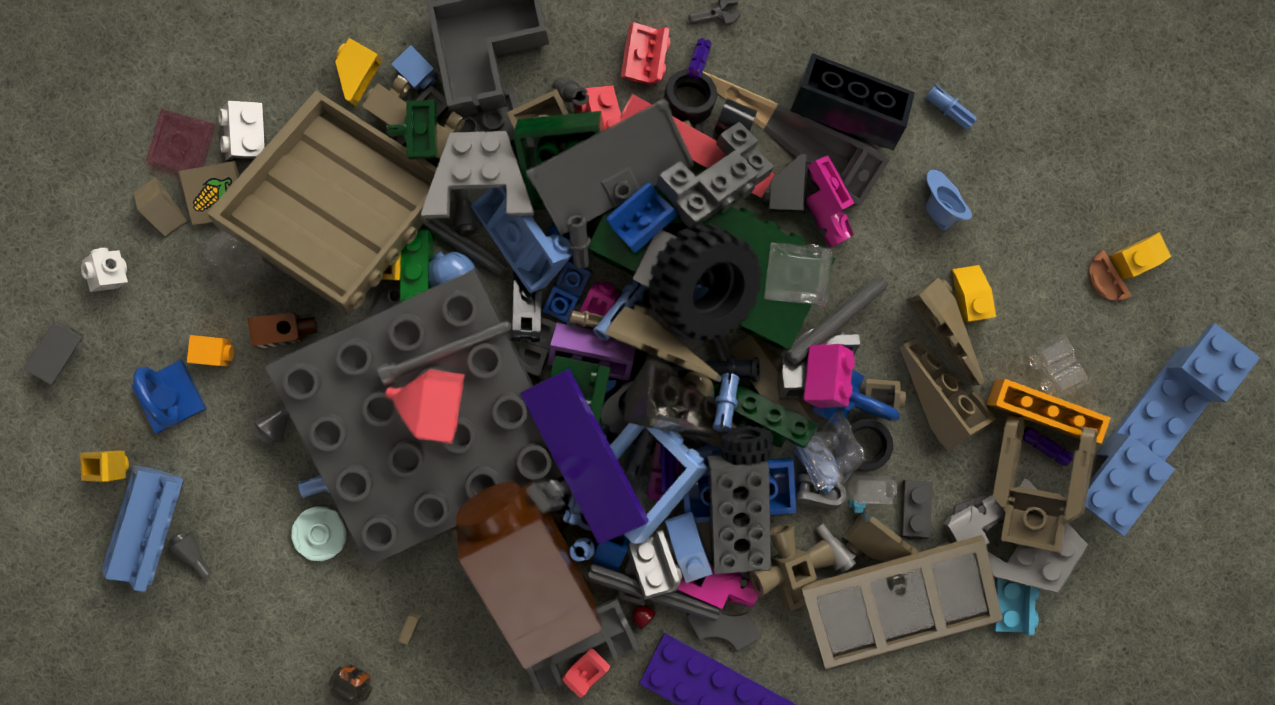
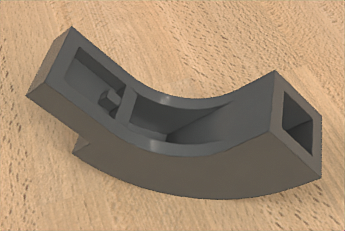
[777,328,860,399]

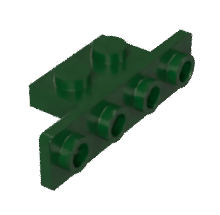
[709,379,818,448]

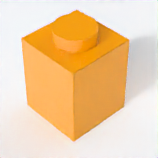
[187,335,235,366]

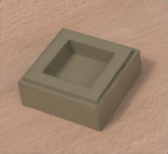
[398,611,423,645]

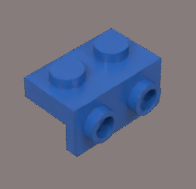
[606,182,678,253]

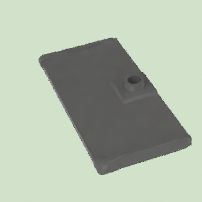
[526,98,694,235]

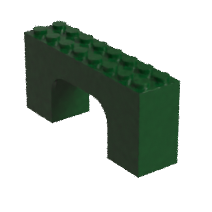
[588,186,835,351]

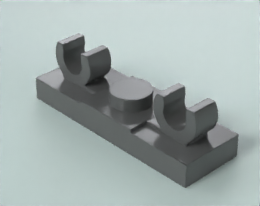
[526,480,571,513]

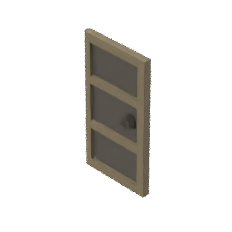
[801,535,1003,670]

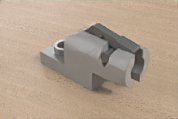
[935,494,1005,569]

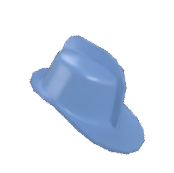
[926,170,972,231]

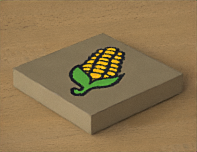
[179,161,239,225]

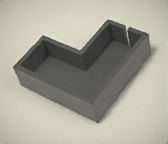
[427,0,549,116]

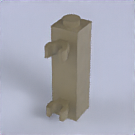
[362,75,466,161]

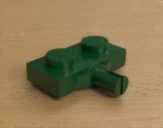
[386,100,437,159]

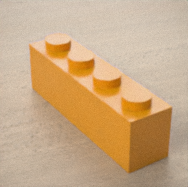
[986,379,1111,444]

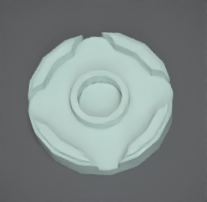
[291,506,347,561]

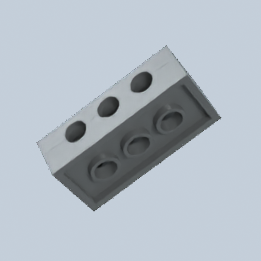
[707,455,771,574]

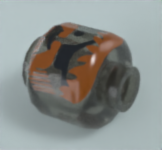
[328,664,372,705]

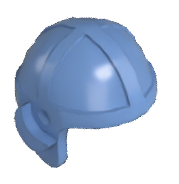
[428,252,475,288]

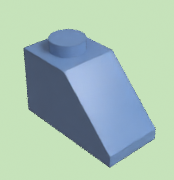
[666,511,713,583]

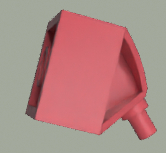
[385,369,465,443]

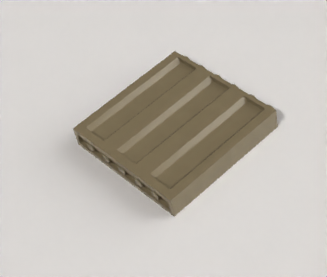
[207,91,452,315]

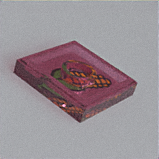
[146,109,216,171]

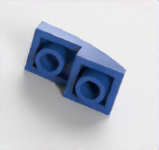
[543,260,593,323]

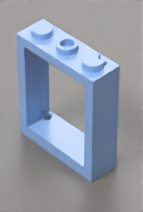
[610,410,708,544]

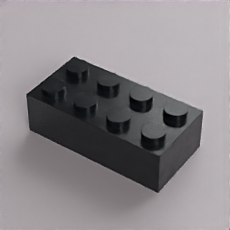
[790,53,915,151]

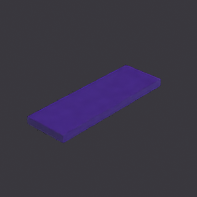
[520,369,649,544]

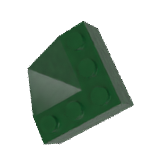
[513,111,605,210]

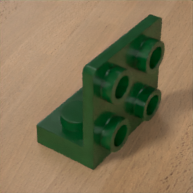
[550,356,610,424]

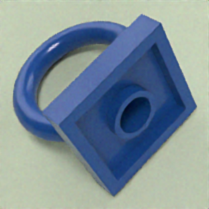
[131,360,207,434]
[812,369,900,427]

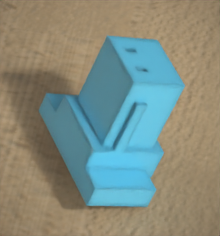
[849,499,866,513]

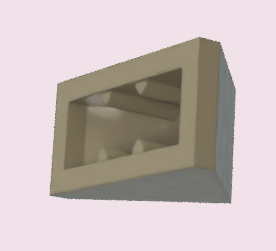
[134,177,188,237]

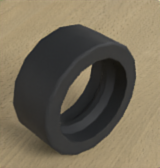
[663,69,717,124]
[838,419,894,471]

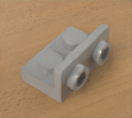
[627,531,682,600]

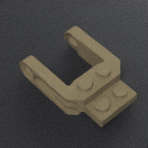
[993,415,1097,553]

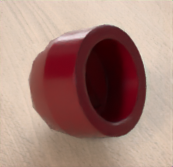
[632,605,656,630]

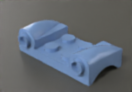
[471,174,572,293]

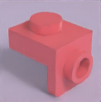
[562,648,611,698]

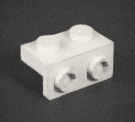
[219,101,265,161]

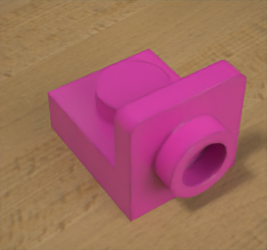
[580,281,620,316]

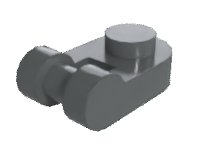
[796,474,847,509]

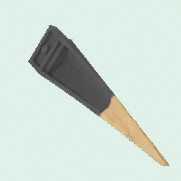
[702,71,891,206]

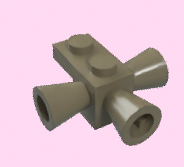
[749,524,835,611]

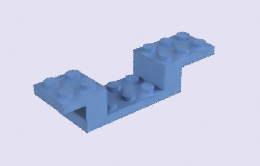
[1085,323,1260,536]

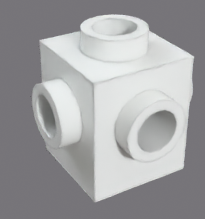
[81,248,128,292]

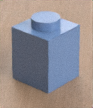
[392,45,438,93]

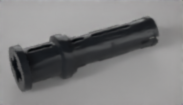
[675,357,760,382]

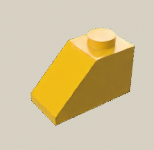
[335,38,383,107]
[1110,232,1171,280]
[952,265,996,322]
[80,451,129,482]

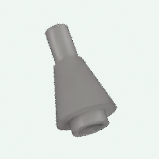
[815,523,857,572]

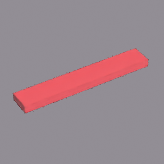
[619,94,775,198]

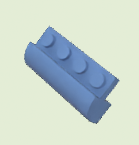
[101,465,183,592]

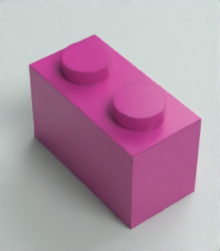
[804,344,855,408]

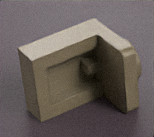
[865,379,906,412]

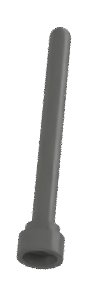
[377,321,511,387]

